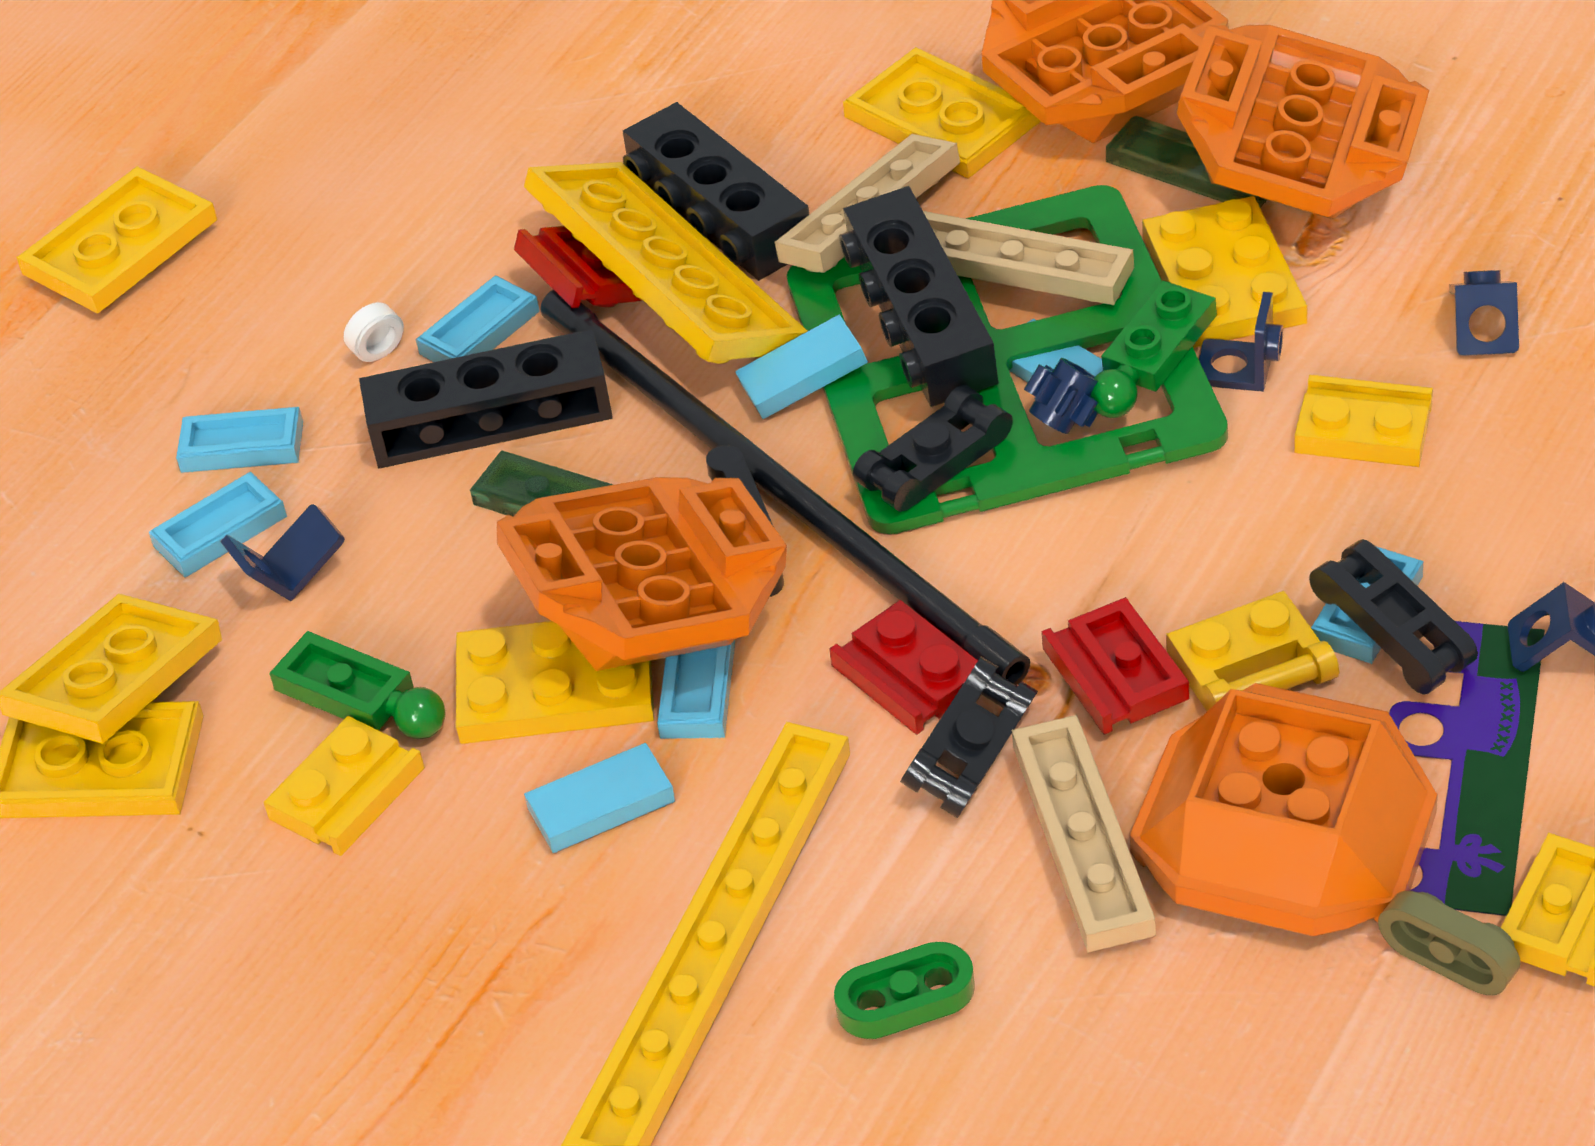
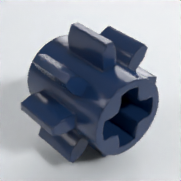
[1024,358,1098,434]

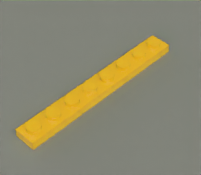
[561,721,850,1146]

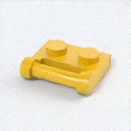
[1166,590,1340,711]

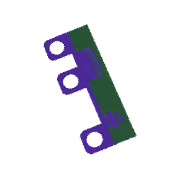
[1389,621,1545,916]

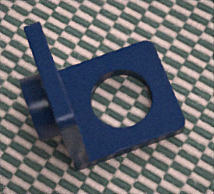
[1449,270,1519,355]
[1199,292,1283,392]
[220,504,345,601]
[1508,582,1595,672]

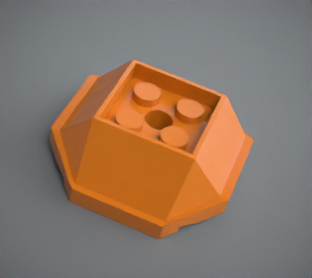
[981,0,1229,143]
[1176,25,1430,219]
[497,477,787,671]
[1130,683,1438,937]

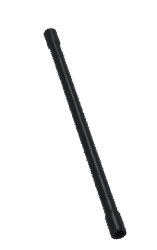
[540,290,1030,685]

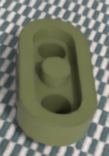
[1378,891,1520,995]

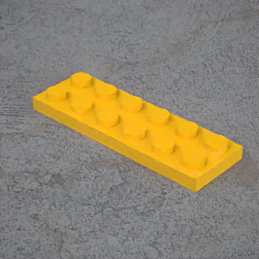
[524,162,808,364]

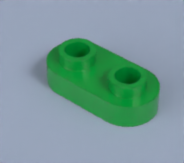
[834,942,975,1039]

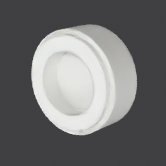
[343,302,404,362]

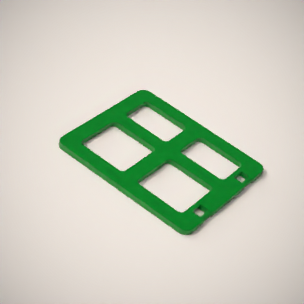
[787,185,1228,534]

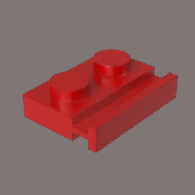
[514,226,642,308]
[1041,597,1190,735]
[829,600,978,735]

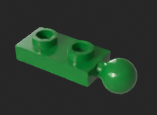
[1091,280,1217,418]
[269,631,446,739]

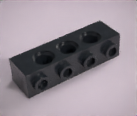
[622,102,809,281]
[839,186,999,407]
[359,329,613,469]

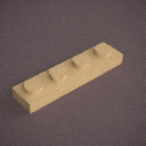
[775,134,960,273]
[923,211,1134,305]
[1012,715,1156,952]

